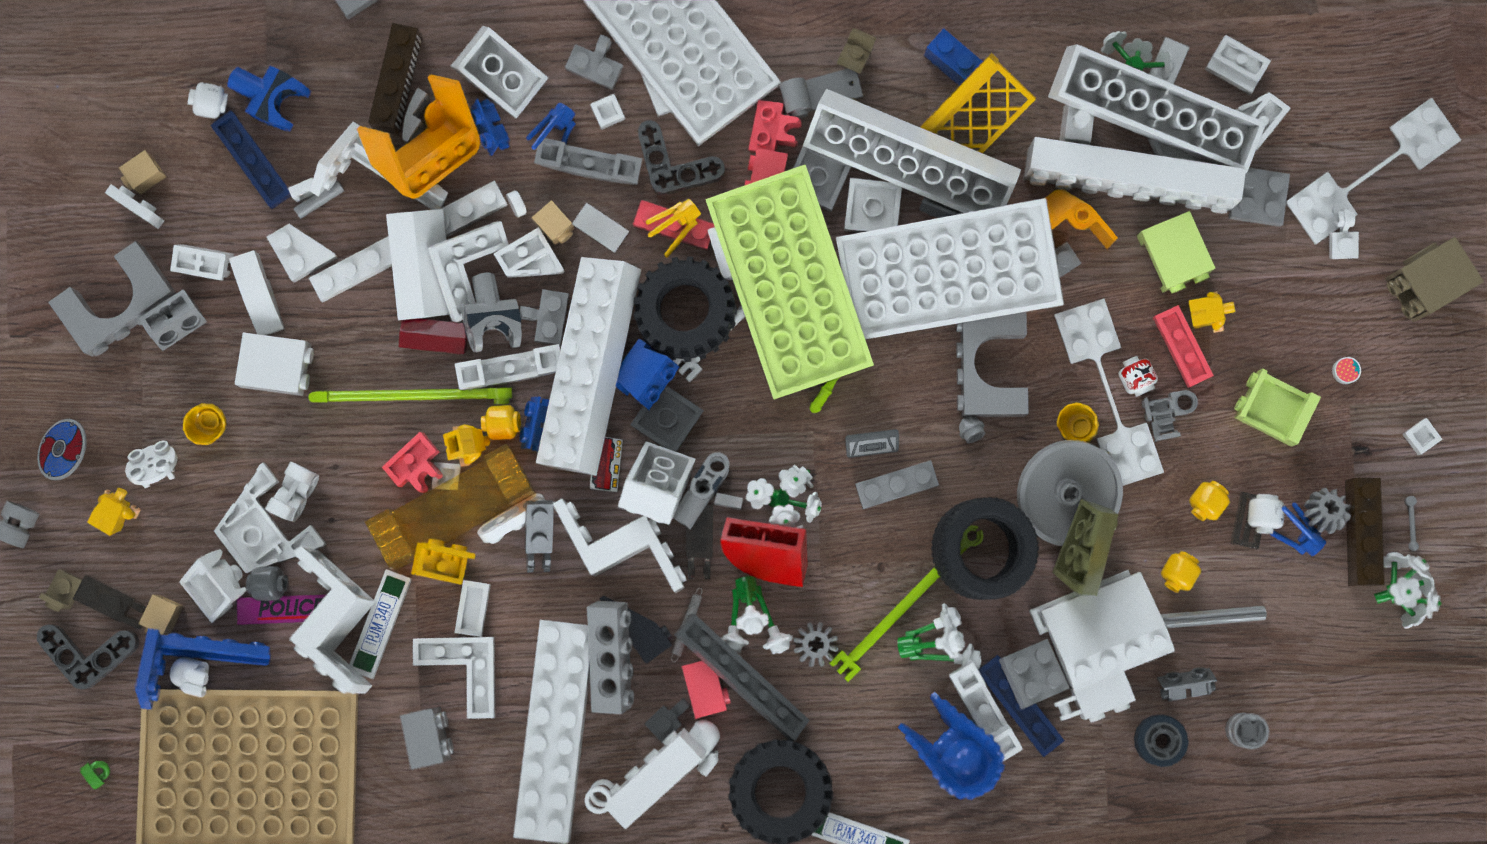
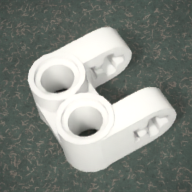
[265,461,319,522]

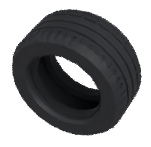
[931,497,1039,600]

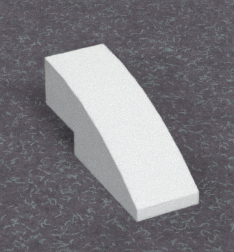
[229,250,285,335]

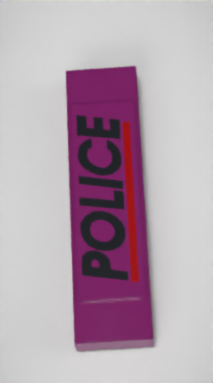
[237,594,327,625]

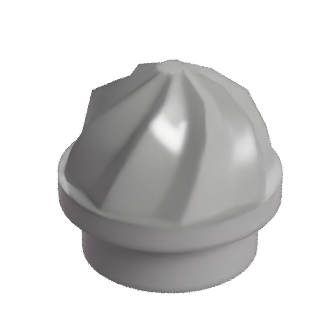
[959,416,985,443]

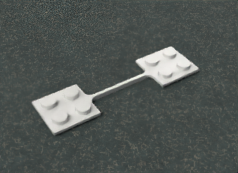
[1286,98,1461,244]
[1054,299,1164,486]

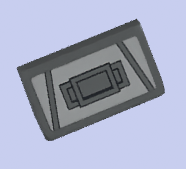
[844,429,899,458]

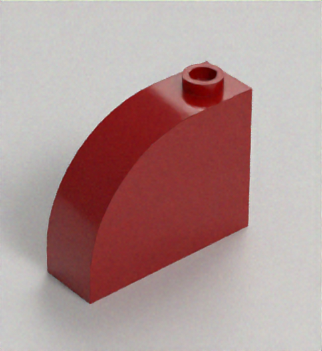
[721,517,808,587]

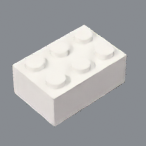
[618,441,696,524]

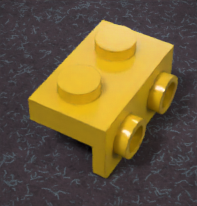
[411,539,476,585]

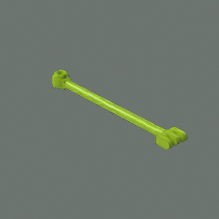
[308,388,512,404]
[829,525,984,682]

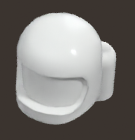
[170,657,209,698]
[689,720,720,777]

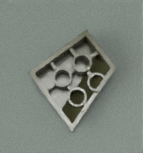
[1052,499,1118,596]

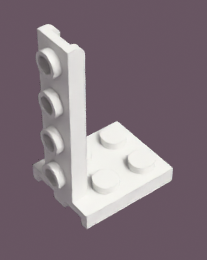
[310,122,448,210]

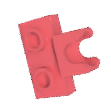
[748,100,802,153]
[382,432,443,493]

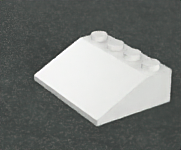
[1040,572,1175,690]

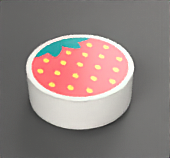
[1332,357,1361,384]

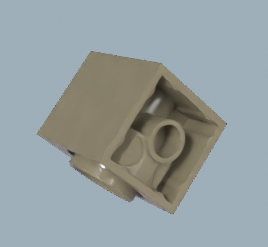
[1385,237,1484,322]

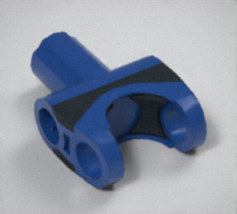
[227,66,311,132]

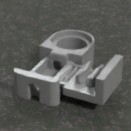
[1142,390,1198,442]

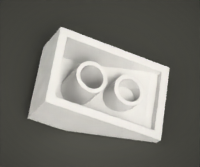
[450,26,548,118]

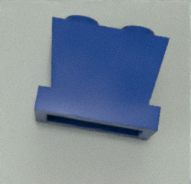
[615,339,679,410]

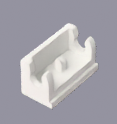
[170,245,234,280]

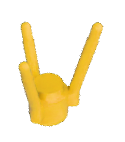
[646,199,701,258]

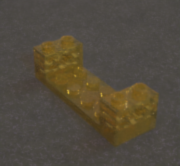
[365,443,536,570]

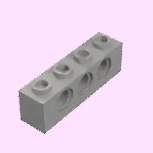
[587,601,634,714]

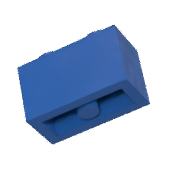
[924,28,983,86]

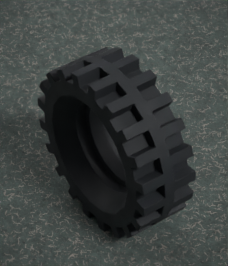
[633,256,737,362]
[728,740,833,844]

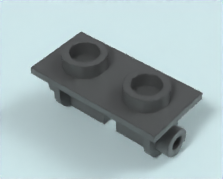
[1157,667,1217,702]

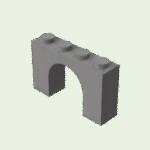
[48,241,176,356]
[956,312,1028,417]

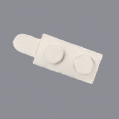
[1054,671,1135,722]

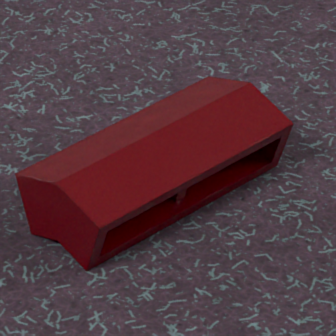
[398,318,468,355]

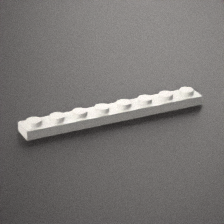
[309,181,507,302]

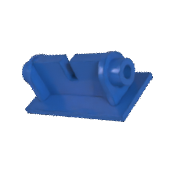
[470,99,510,156]
[519,396,549,452]

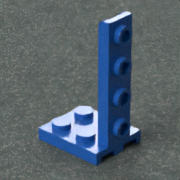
[135,628,271,710]

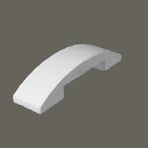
[455,344,560,390]
[949,661,1023,761]

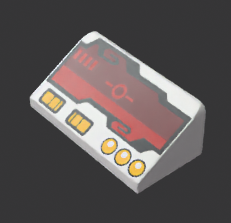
[590,437,623,492]

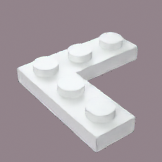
[428,221,509,322]
[413,637,495,719]

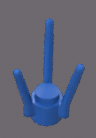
[526,103,576,150]
[1270,502,1327,556]

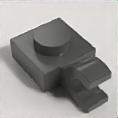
[644,698,691,743]

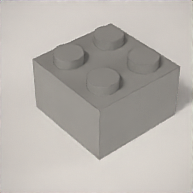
[400,707,454,769]

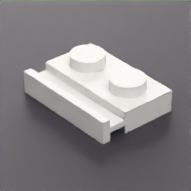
[1205,35,1271,95]
[105,185,164,229]

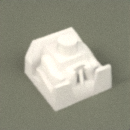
[179,549,247,623]

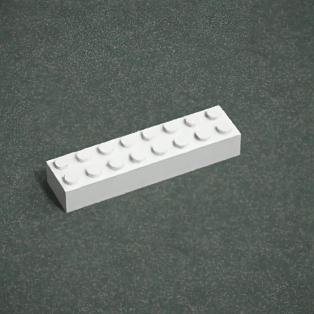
[1048,45,1266,173]
[803,89,1021,213]
[1024,137,1246,213]
[536,257,641,476]
[514,620,590,844]

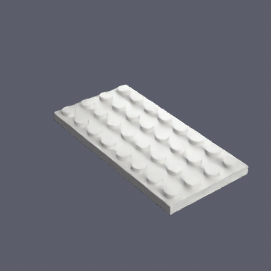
[583,0,781,146]
[836,198,1064,339]

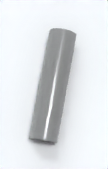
[293,180,345,219]

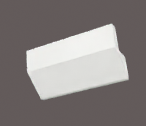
[386,209,449,320]

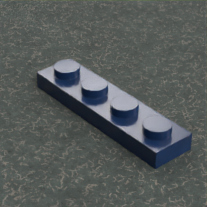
[210,110,291,209]
[978,655,1065,757]

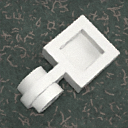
[1329,208,1359,259]

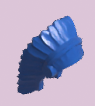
[898,692,1005,800]

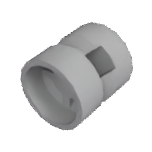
[0,501,40,548]
[1225,713,1269,749]

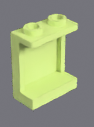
[1137,211,1216,294]
[1234,369,1321,447]

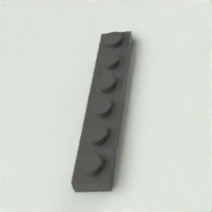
[674,613,810,741]

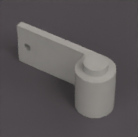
[779,69,863,119]

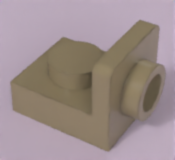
[837,28,876,74]
[39,569,85,612]

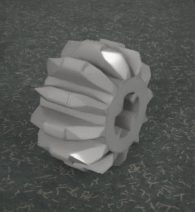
[1304,488,1351,534]
[793,622,838,667]

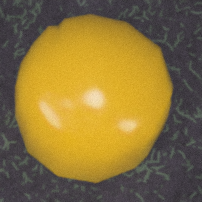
[1057,402,1099,443]
[183,403,227,445]

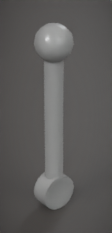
[1405,496,1419,551]

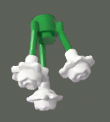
[721,576,793,654]
[897,603,981,669]

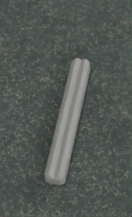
[1161,606,1267,628]

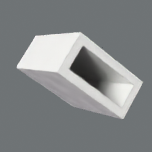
[235,333,314,396]

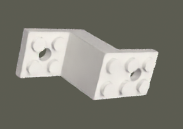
[553,499,687,593]
[290,546,376,694]

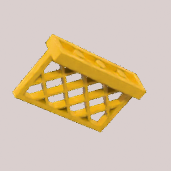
[920,53,1036,153]

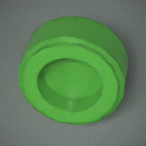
[80,761,110,789]

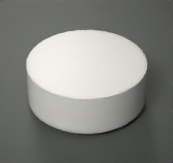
[506,190,527,218]

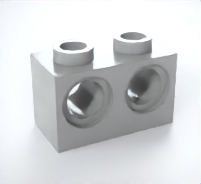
[138,289,207,351]

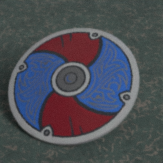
[37,419,87,480]

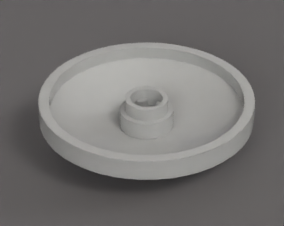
[1017,440,1123,546]

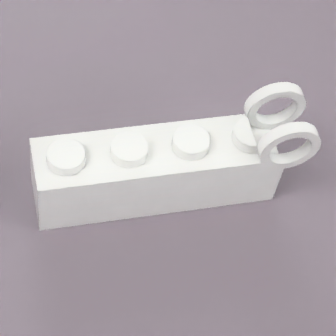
[585,728,706,829]

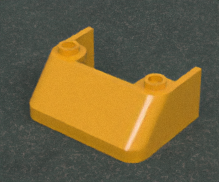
[357,74,480,199]
[1046,189,1118,249]

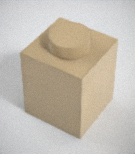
[119,150,166,194]
[532,200,574,245]
[139,594,184,635]

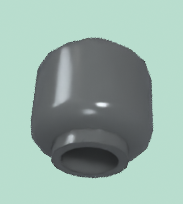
[246,566,289,601]

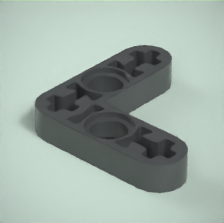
[638,120,725,195]
[37,625,139,690]

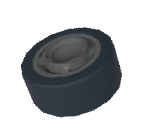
[1134,715,1189,767]

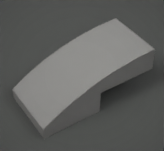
[403,88,430,144]

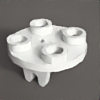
[125,441,178,488]

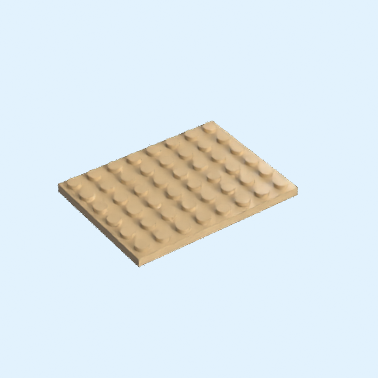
[136,689,358,844]

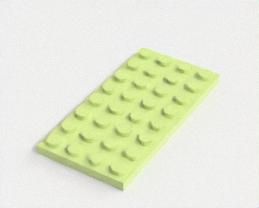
[705,164,874,399]

